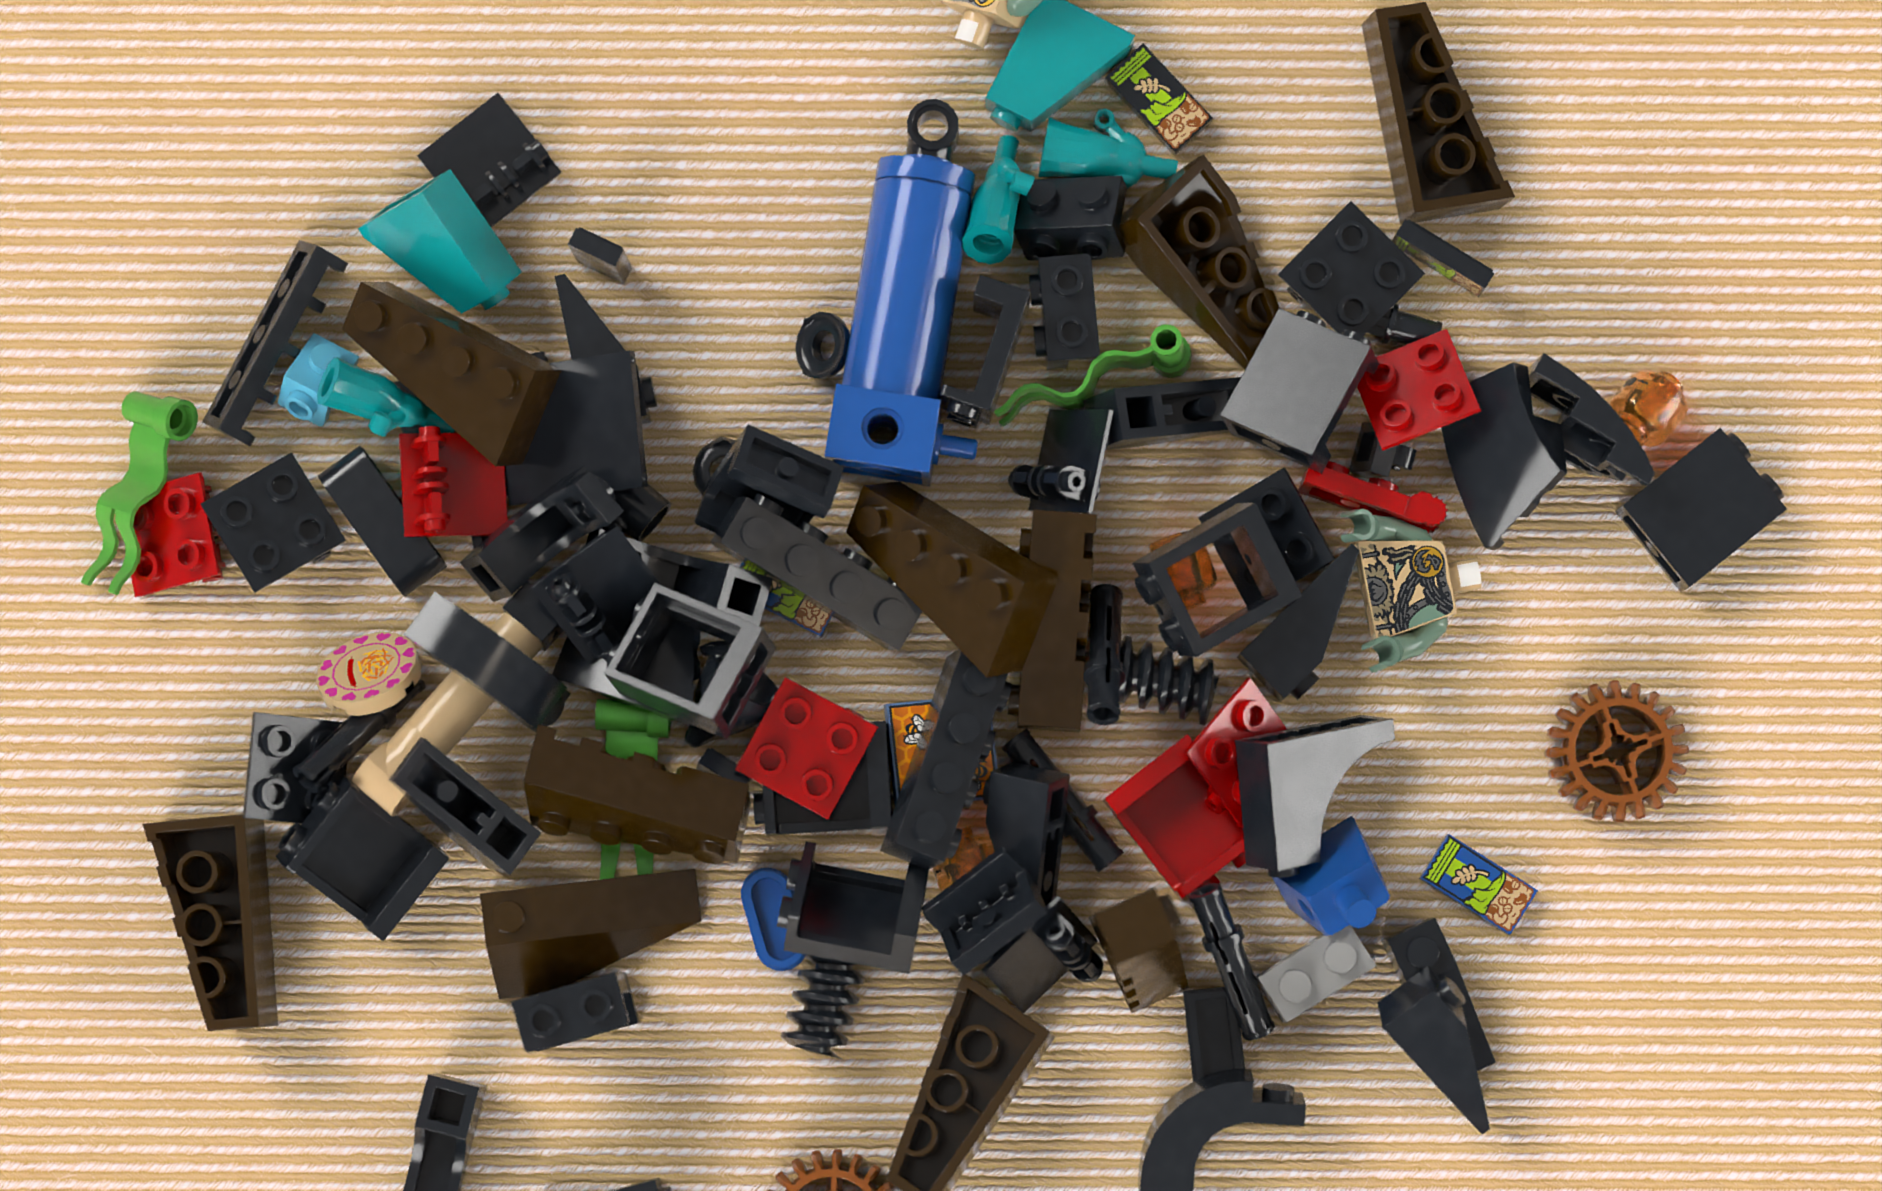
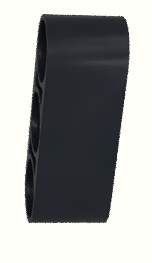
[318,445,447,597]

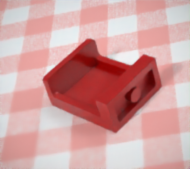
[1103,734,1246,900]

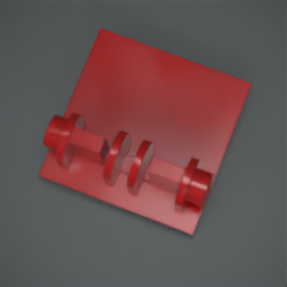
[1357,329,1481,451]
[399,426,508,537]
[131,472,226,598]
[735,677,878,820]
[1184,678,1288,827]

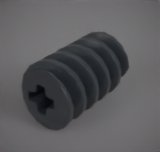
[1120,636,1219,726]
[780,954,865,1059]

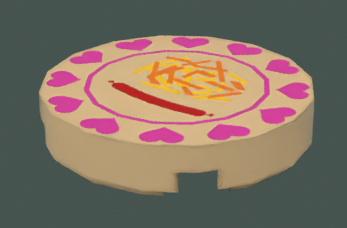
[316,632,422,716]

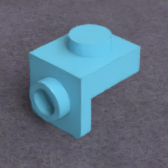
[278,333,359,427]

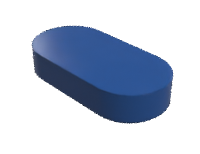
[741,868,805,971]

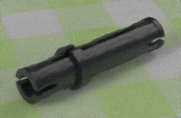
[1083,584,1126,725]
[293,679,426,793]
[1001,729,1124,873]
[1189,883,1275,1040]

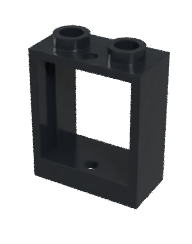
[1132,503,1302,657]
[604,583,776,739]

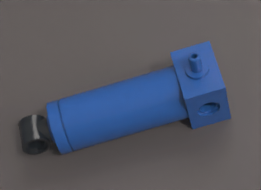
[824,99,978,486]

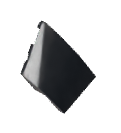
[1528,353,1655,486]
[1441,362,1567,550]
[552,620,701,727]

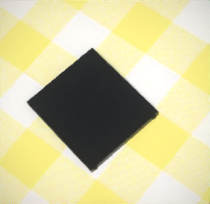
[505,351,648,506]

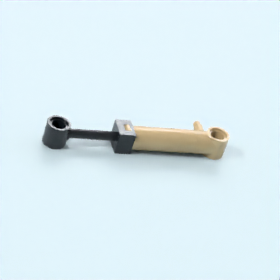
[352,484,672,816]

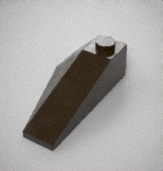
[1119,155,1280,369]
[480,869,702,999]

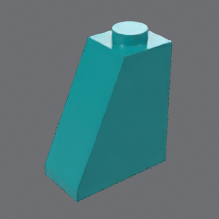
[985,0,1135,132]
[358,169,522,314]

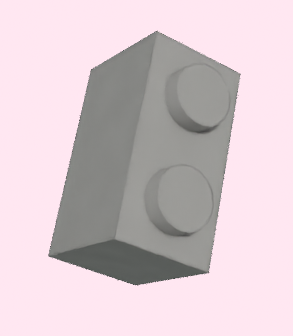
[1255,925,1376,1023]

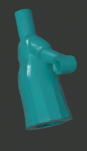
[1038,108,1178,189]
[962,135,1035,264]
[317,357,455,437]

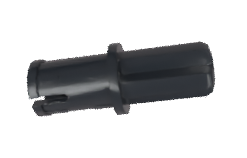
[1367,304,1443,345]

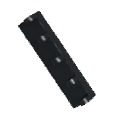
[202,240,348,447]

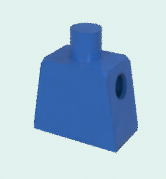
[1267,816,1391,936]

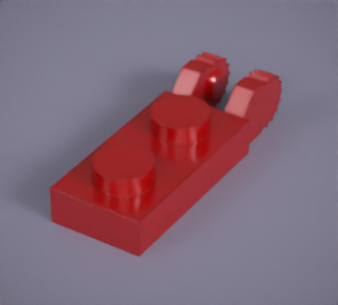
[1298,461,1448,533]

